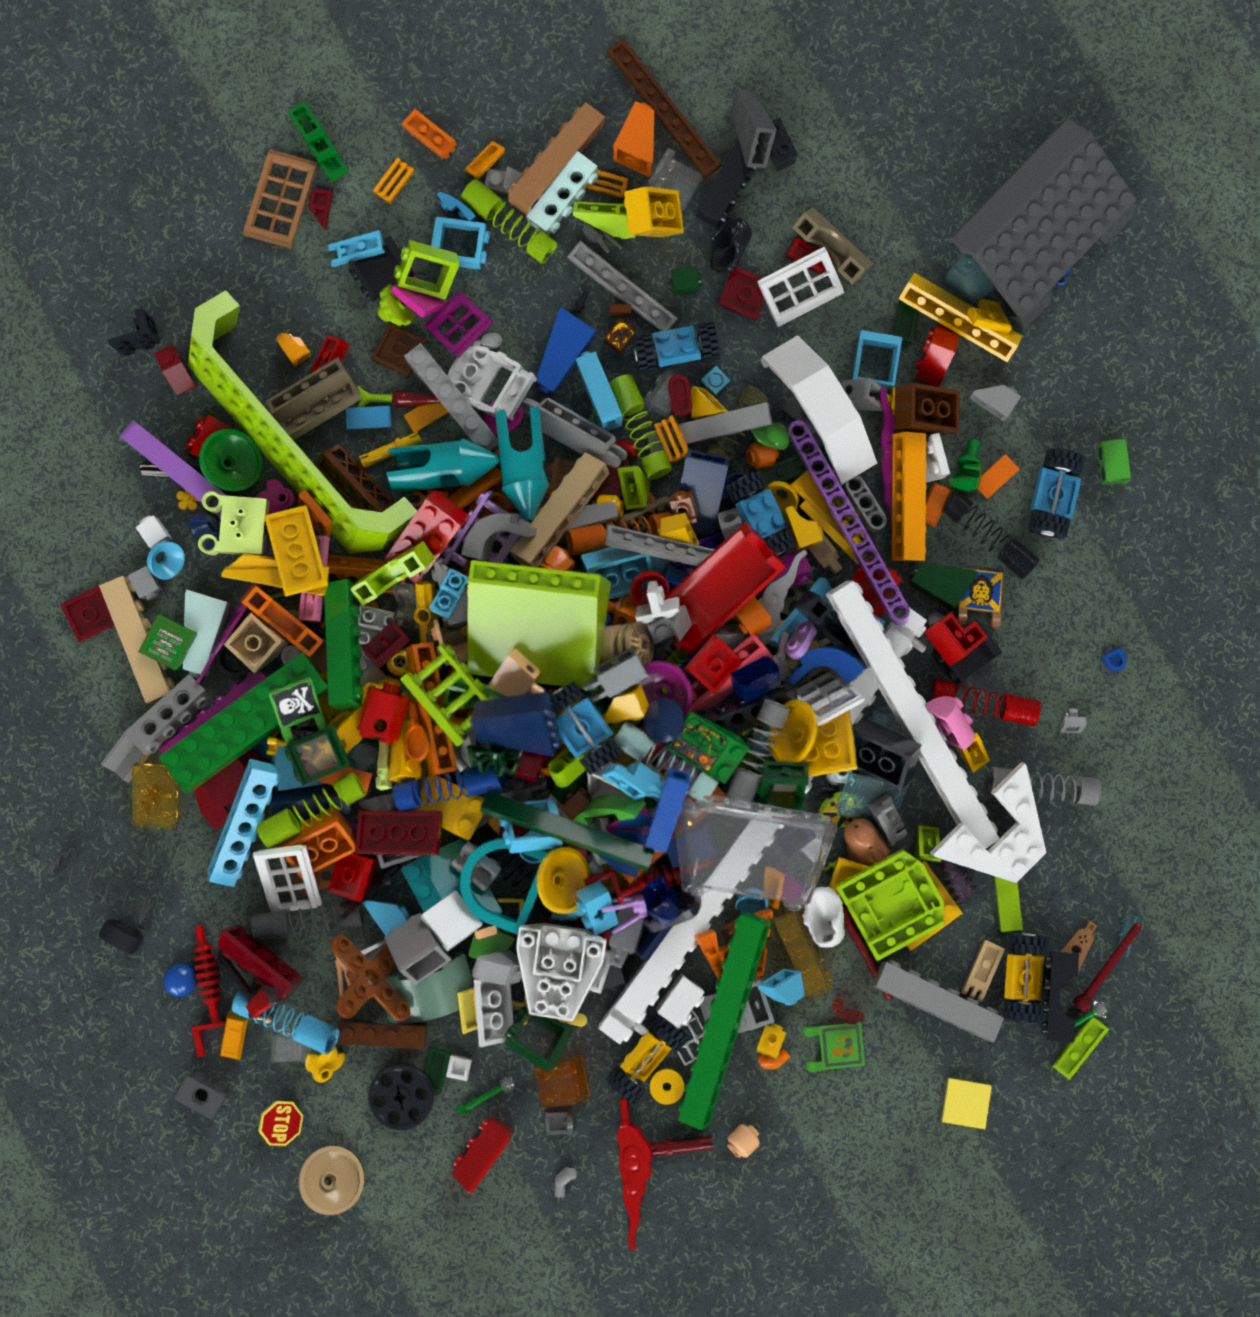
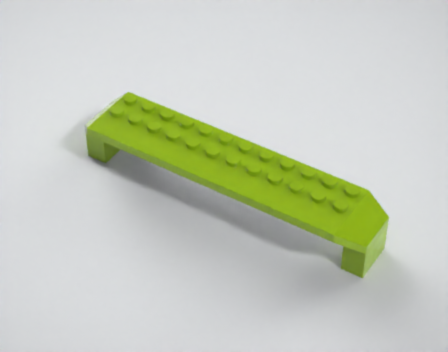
[188,290,417,554]

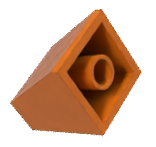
[613,101,654,178]

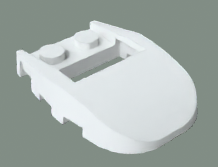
[447,346,537,421]

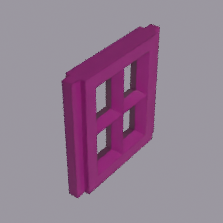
[424,291,493,358]

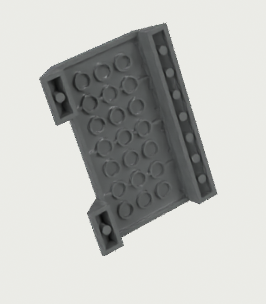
[950,118,1136,332]

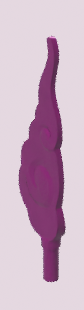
[879,387,898,534]
[196,554,275,684]

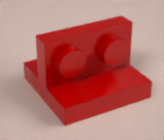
[684,634,743,695]
[328,853,378,902]

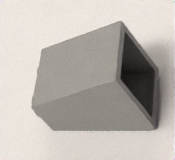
[384,912,452,985]

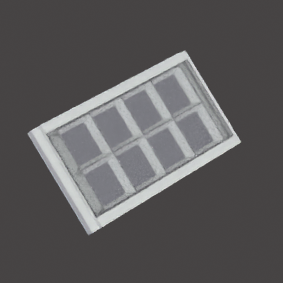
[793,666,865,726]

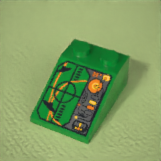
[666,711,749,783]

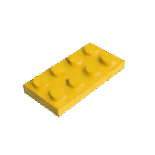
[264,505,328,596]

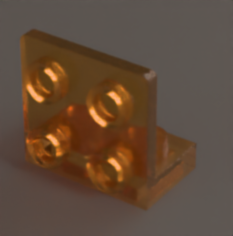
[533,1055,591,1107]

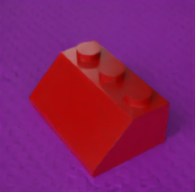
[452,1116,513,1194]

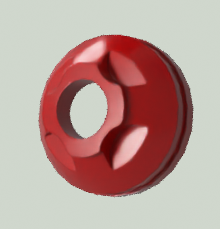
[630,571,669,606]

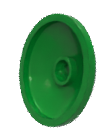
[199,429,263,492]

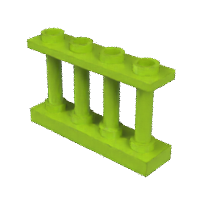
[400,644,495,747]

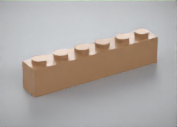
[508,102,605,215]

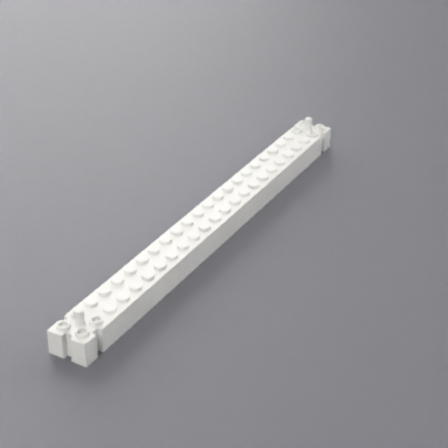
[599,608,927,1044]

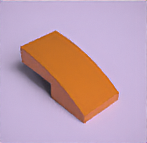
[978,454,1020,499]

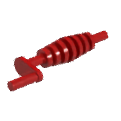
[583,858,714,903]
[191,925,225,1057]

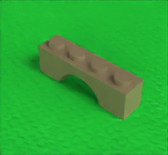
[792,207,873,285]

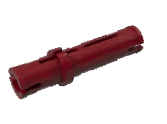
[649,1135,713,1157]

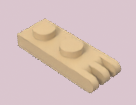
[961,939,1005,1002]

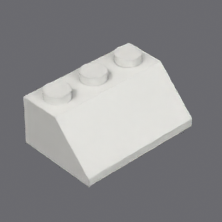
[474,978,514,1047]

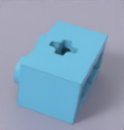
[576,880,619,936]

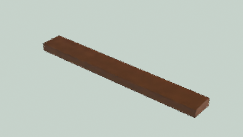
[607,39,721,179]

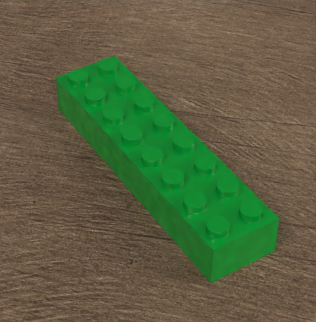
[158,653,328,793]

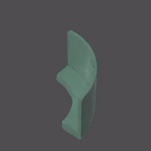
[385,951,474,1023]

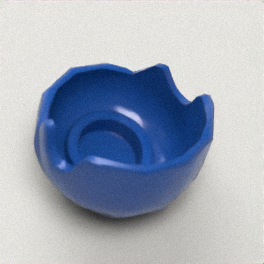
[163,964,197,997]

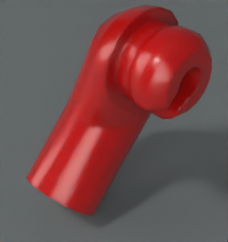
[615,440,639,459]

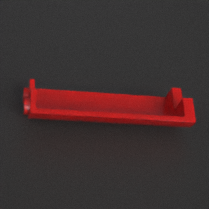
[664,521,786,655]

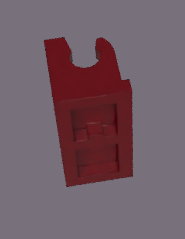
[362,620,411,669]

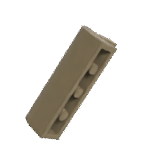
[266,357,363,440]

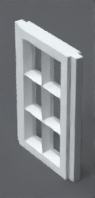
[757,247,844,327]
[253,844,322,912]

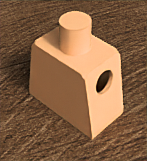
[487,648,545,697]

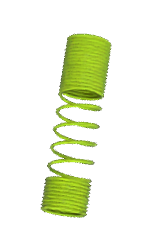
[461,179,557,264]
[609,374,672,480]
[256,772,366,849]

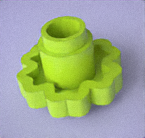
[378,285,416,326]

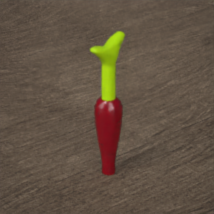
[357,386,441,407]

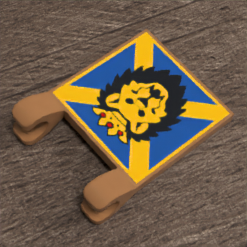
[956,568,1004,629]

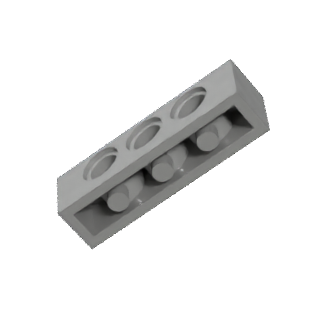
[124,674,211,757]

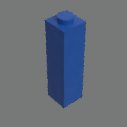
[645,768,691,853]

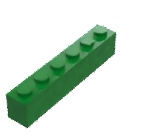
[324,579,364,711]

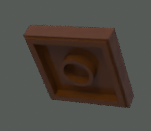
[371,322,428,378]

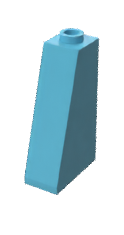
[576,351,622,431]

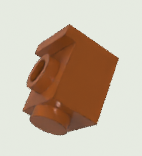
[669,491,698,524]

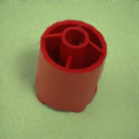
[356,682,411,745]

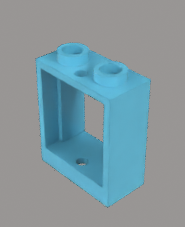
[431,217,490,270]
[851,330,902,391]
[499,798,563,853]

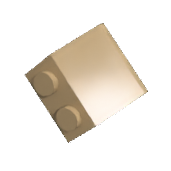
[224,612,290,673]

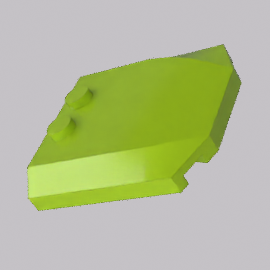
[835,849,944,961]

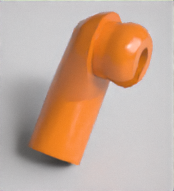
[758,1049,791,1069]

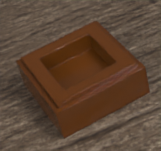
[610,304,631,318]

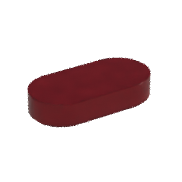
[668,374,692,417]

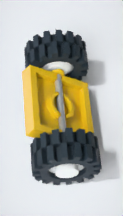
[1003,933,1049,1023]
[606,1014,690,1105]

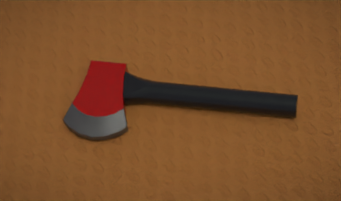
[218,953,278,1019]

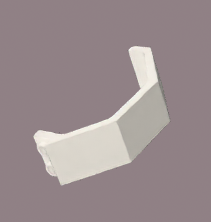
[760,335,877,485]

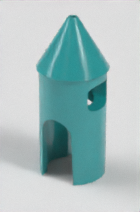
[495,406,550,521]
[387,438,500,493]

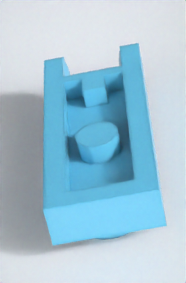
[327,230,385,267]

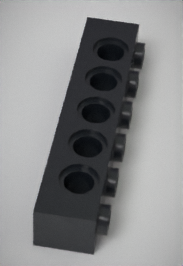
[684,679,798,734]

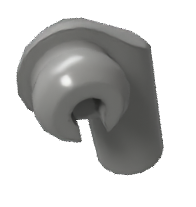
[555,1167,577,1198]

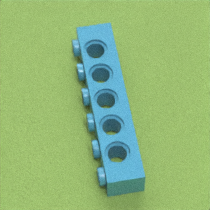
[207,759,279,887]

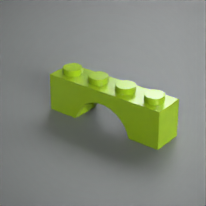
[350,541,435,606]

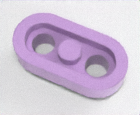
[785,621,817,660]

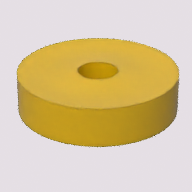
[650,1068,684,1105]

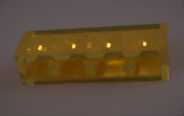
[772,908,834,1000]

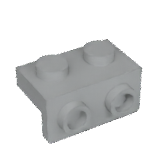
[451,841,501,892]

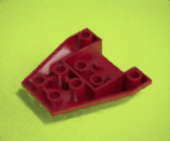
[194,749,276,830]

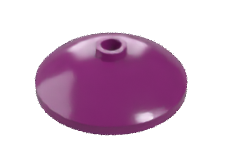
[641,661,693,720]

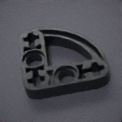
[643,878,702,933]

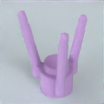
[601,894,652,934]

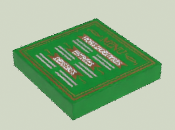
[138,614,198,671]

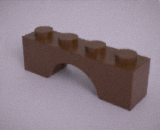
[336,1019,428,1049]

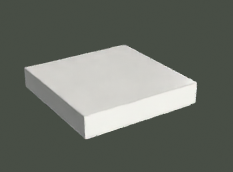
[420,890,483,952]

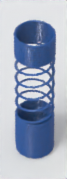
[393,764,505,811]

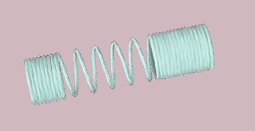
[614,721,718,805]

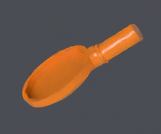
[405,702,429,761]

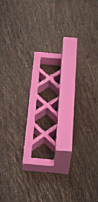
[298,536,330,623]

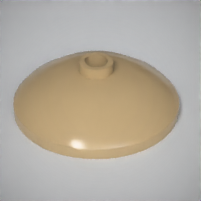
[299,1146,364,1215]

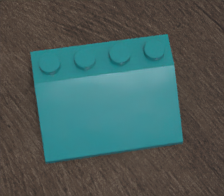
[401,838,503,945]

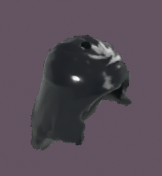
[710,217,752,275]

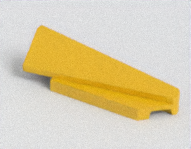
[791,471,866,564]
[221,553,330,595]

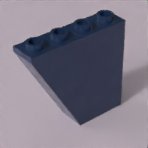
[470,692,562,757]

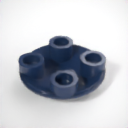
[644,698,684,743]

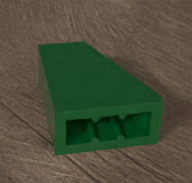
[909,563,978,612]

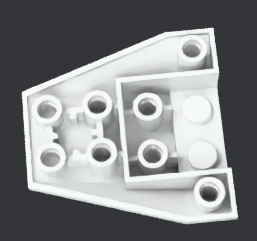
[516,923,607,1022]

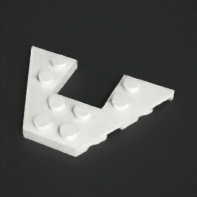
[930,762,1046,883]

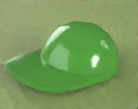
[751,422,790,450]

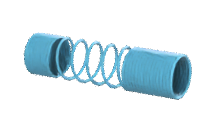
[232,989,339,1055]

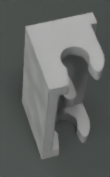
[868,793,907,846]

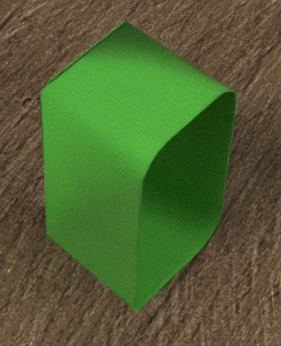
[1097,438,1131,485]

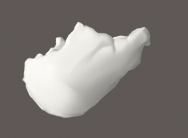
[802,886,845,948]

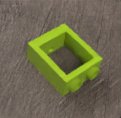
[394,240,460,300]

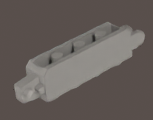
[522,398,627,468]
[609,865,657,968]

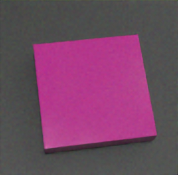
[391,276,446,318]

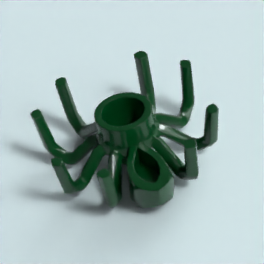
[467,738,522,777]

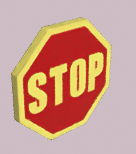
[258,1101,303,1146]

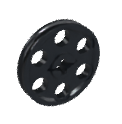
[368,1063,434,1130]

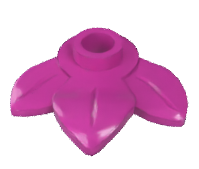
[256,479,296,514]

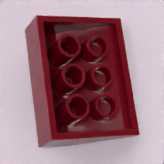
[218,924,305,1001]

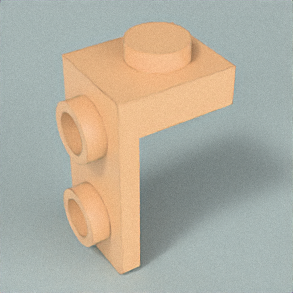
[431,619,468,666]

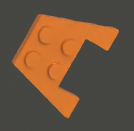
[694,908,773,980]

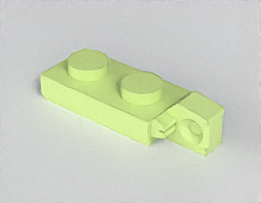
[376,737,392,790]

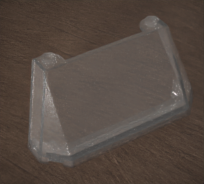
[675,796,838,911]

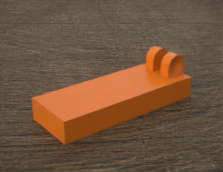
[401,109,457,159]

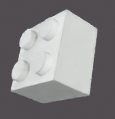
[656,973,705,1028]

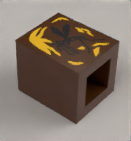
[604,319,637,355]

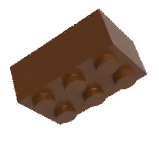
[894,383,960,436]

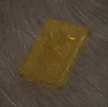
[132,763,178,830]

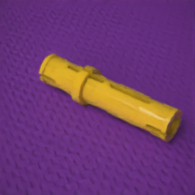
[359,431,423,468]

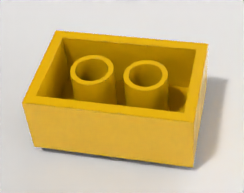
[624,186,684,237]

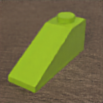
[573,201,635,239]

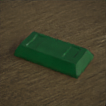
[893,300,919,344]
[420,1046,451,1094]

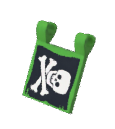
[268,677,327,743]

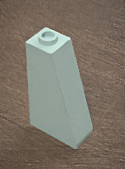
[183,590,232,678]

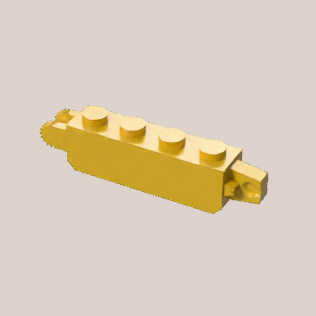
[309,676,402,771]

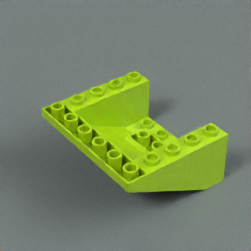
[467,560,611,691]

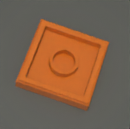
[298,490,333,537]

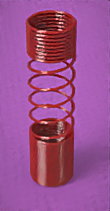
[929,678,1041,727]

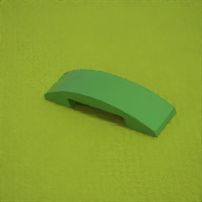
[573,794,646,825]

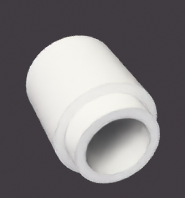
[826,770,852,786]

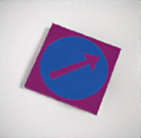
[605,806,653,845]

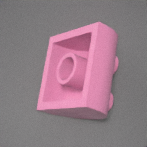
[925,696,975,750]

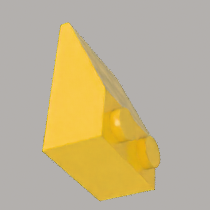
[410,775,484,841]

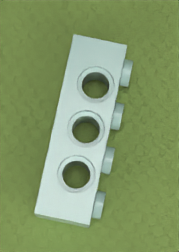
[526,151,598,235]

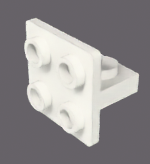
[635,580,680,623]

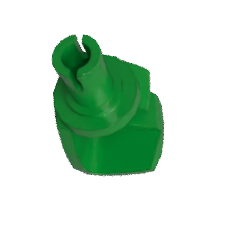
[949,439,982,493]

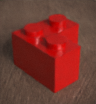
[914,324,959,387]
[924,613,988,667]

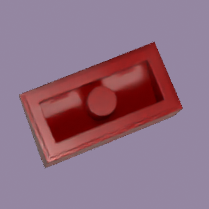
[310,335,350,373]

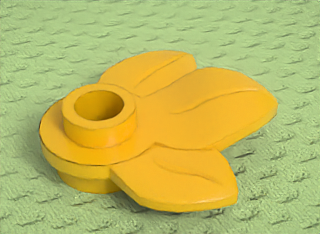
[305,1047,345,1083]

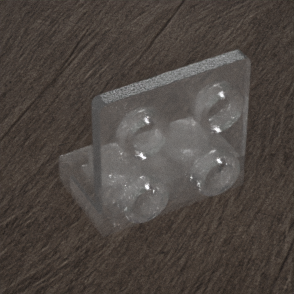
[647,148,703,211]

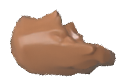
[844,818,892,866]

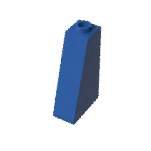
[536,307,596,396]

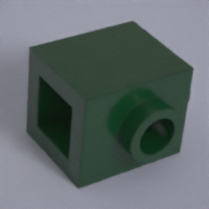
[671,266,702,296]

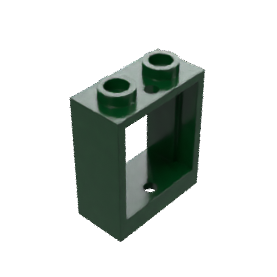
[504,1004,574,1072]

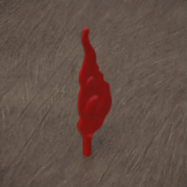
[617,1098,652,1251]

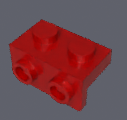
[186,415,231,458]

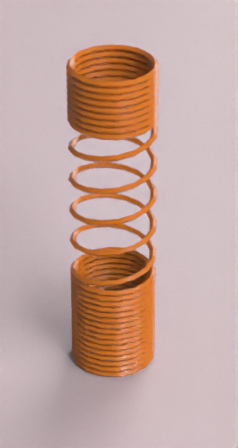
[566,512,672,556]

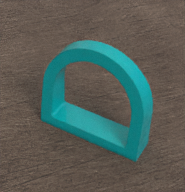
[460,837,551,935]

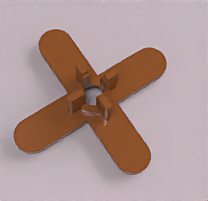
[331,935,411,1022]

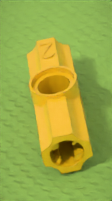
[414,581,440,644]

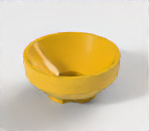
[762,481,799,512]

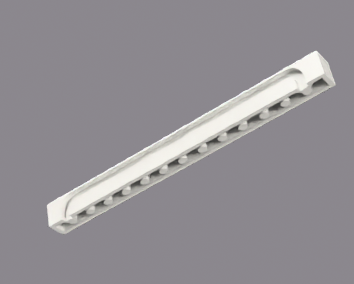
[825,581,1000,849]

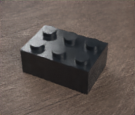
[852,718,922,791]

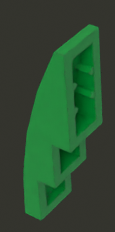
[287,101,349,182]

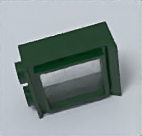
[285,722,355,786]

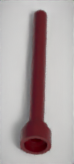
[843,905,893,1000]
[1072,923,1142,1013]

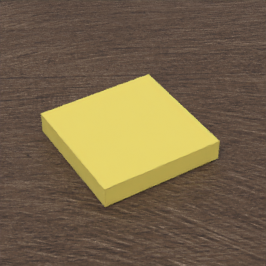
[941,1078,992,1129]

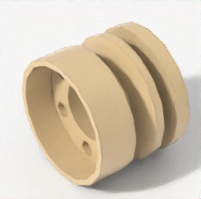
[601,622,654,665]

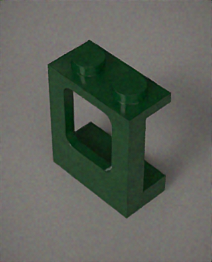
[760,761,809,812]

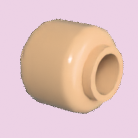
[727,1124,760,1158]

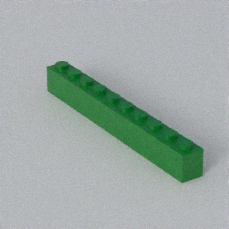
[678,912,772,1131]

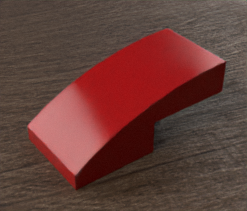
[785,237,833,274]

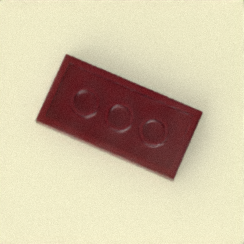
[355,811,442,856]

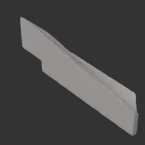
[519,502,619,544]

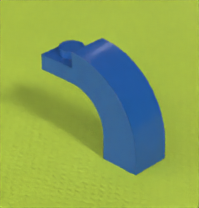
[788,646,868,685]

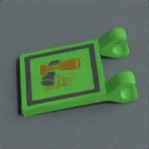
[803,1022,865,1072]

